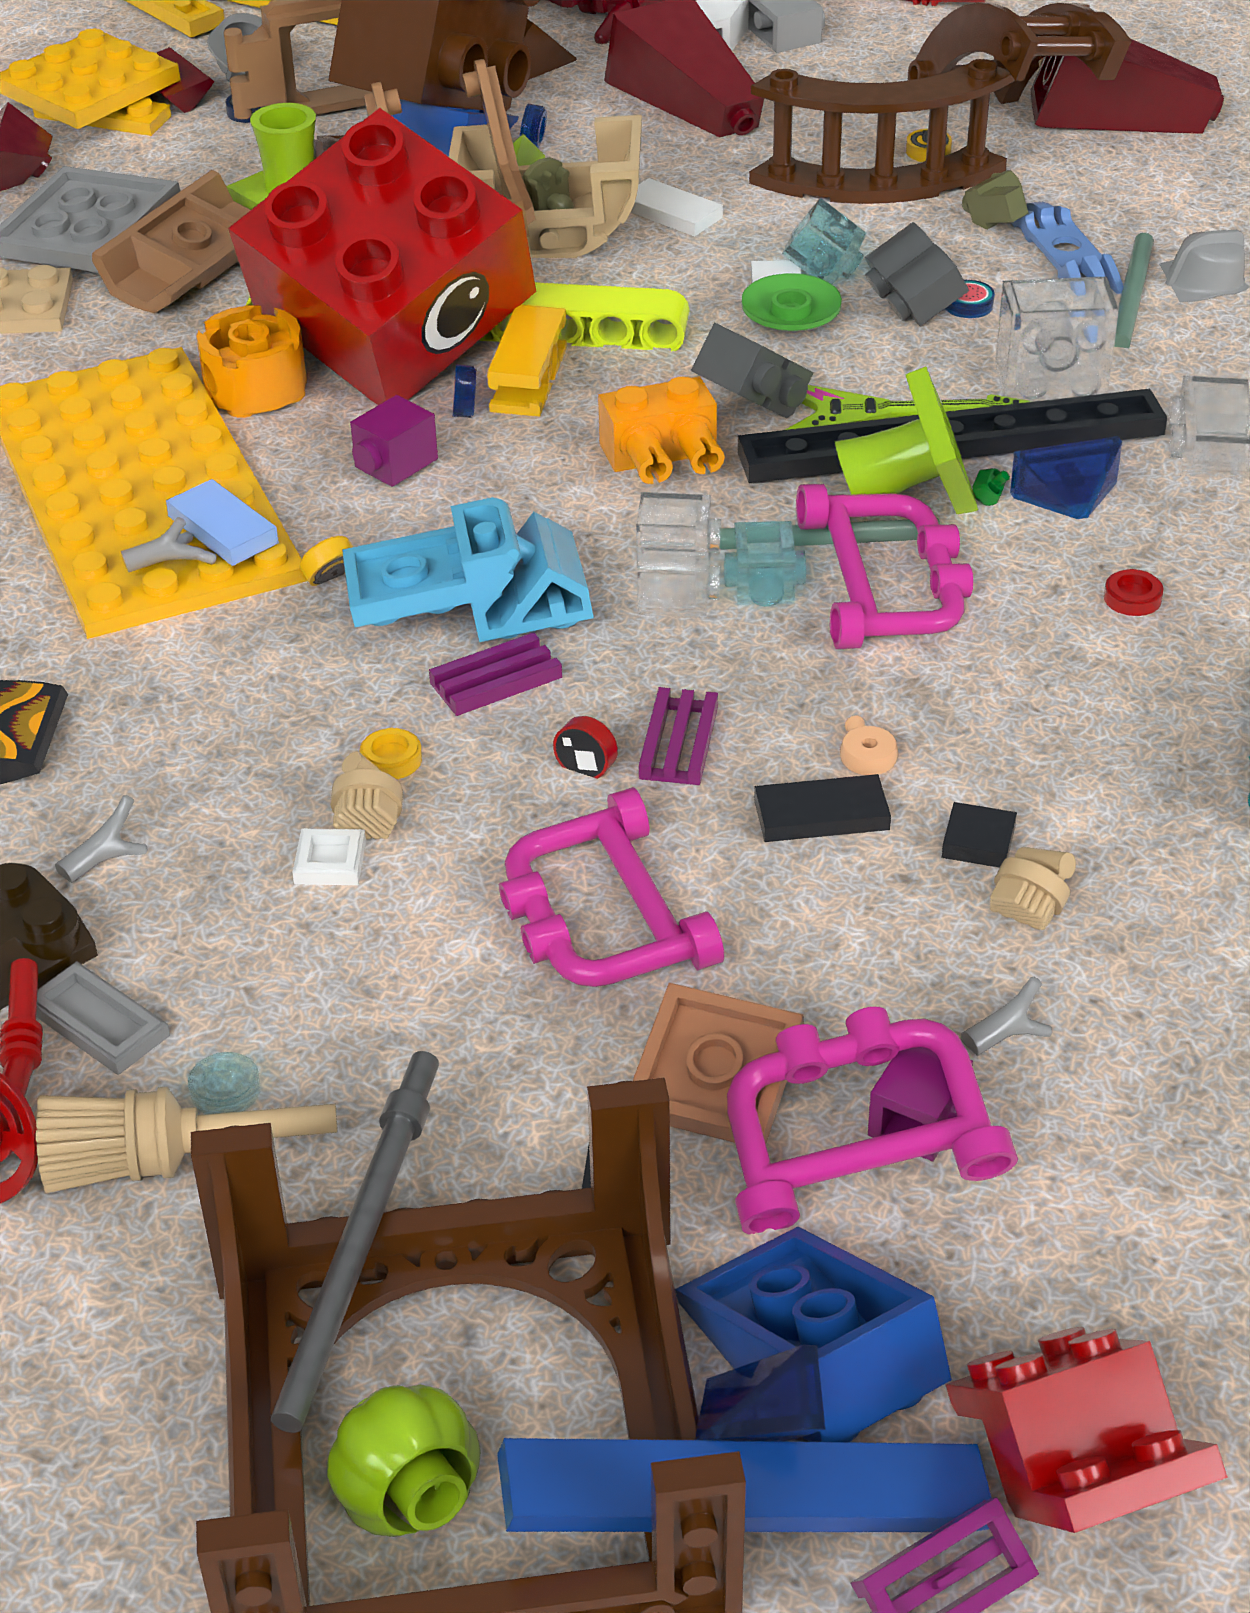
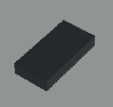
[754,774,891,842]

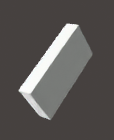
[631,178,723,237]

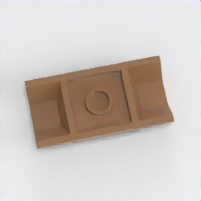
[92,170,250,314]

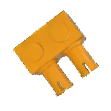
[598,376,725,484]

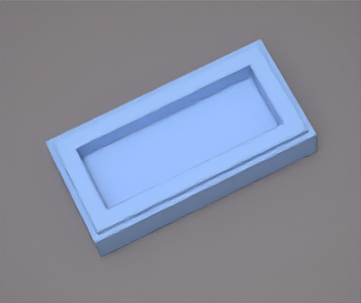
[166,479,279,566]

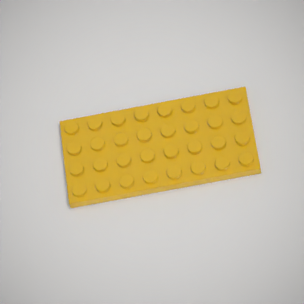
[0,347,308,639]

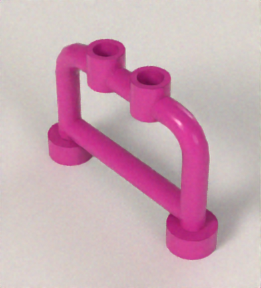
[796,484,973,649]
[499,787,724,987]
[727,1006,1018,1235]

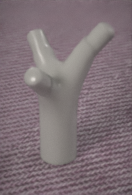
[121,517,217,573]
[55,795,147,883]
[961,977,1052,1056]

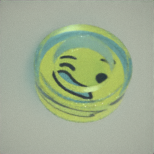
[188,1052,261,1114]

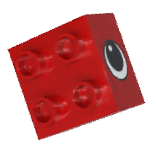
[228,107,537,405]

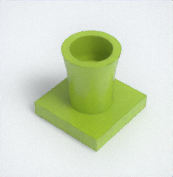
[226,103,316,210]
[835,366,979,514]

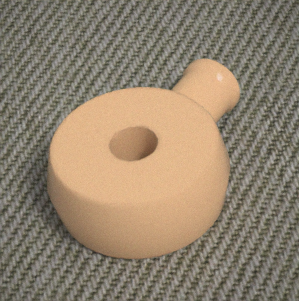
[840,715,898,775]

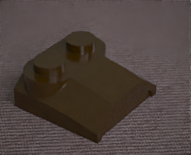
[0,863,98,1010]

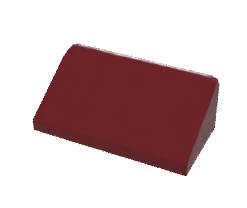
[157,47,215,113]

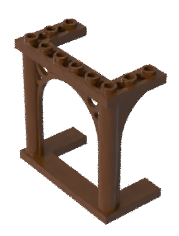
[191,1078,746,1613]

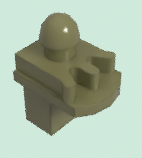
[522,157,574,211]
[962,170,1028,230]

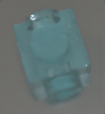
[782,198,866,284]
[724,521,806,607]

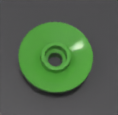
[742,273,842,331]

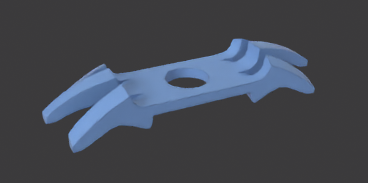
[1011,201,1123,301]

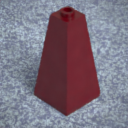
[604,0,764,138]
[1031,38,1224,134]

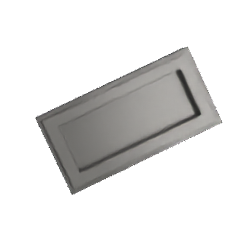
[36,961,170,1075]

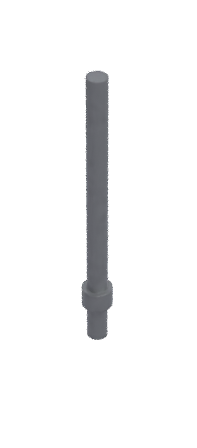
[271,1051,439,1433]

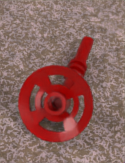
[0,958,43,1203]

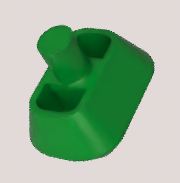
[972,468,1010,506]

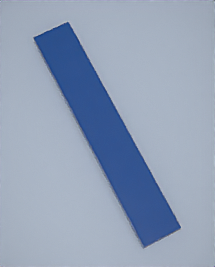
[497,1438,992,1532]

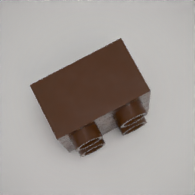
[328,0,540,111]

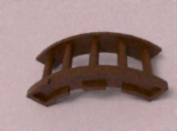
[907,3,1131,104]
[749,59,1014,204]

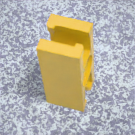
[487,304,567,417]

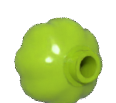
[327,1384,481,1537]

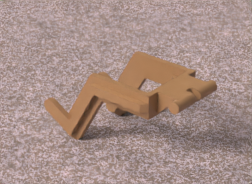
[224,0,373,119]
[364,59,535,237]

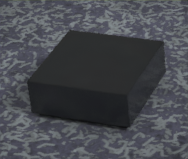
[941,802,1017,868]

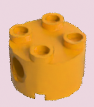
[196,305,307,418]

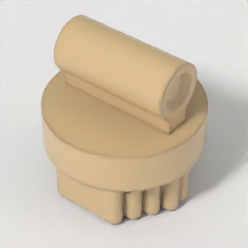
[330,751,403,839]
[990,847,1076,930]

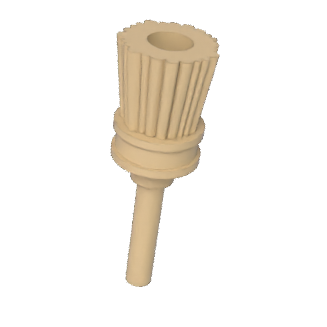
[36,1087,338,1194]

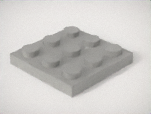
[0,166,181,274]

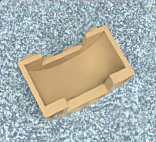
[449,115,642,258]

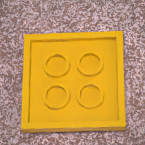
[0,28,181,129]

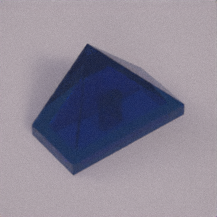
[1010,436,1122,519]
[695,1344,826,1442]

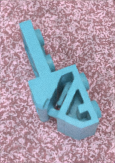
[342,497,594,642]

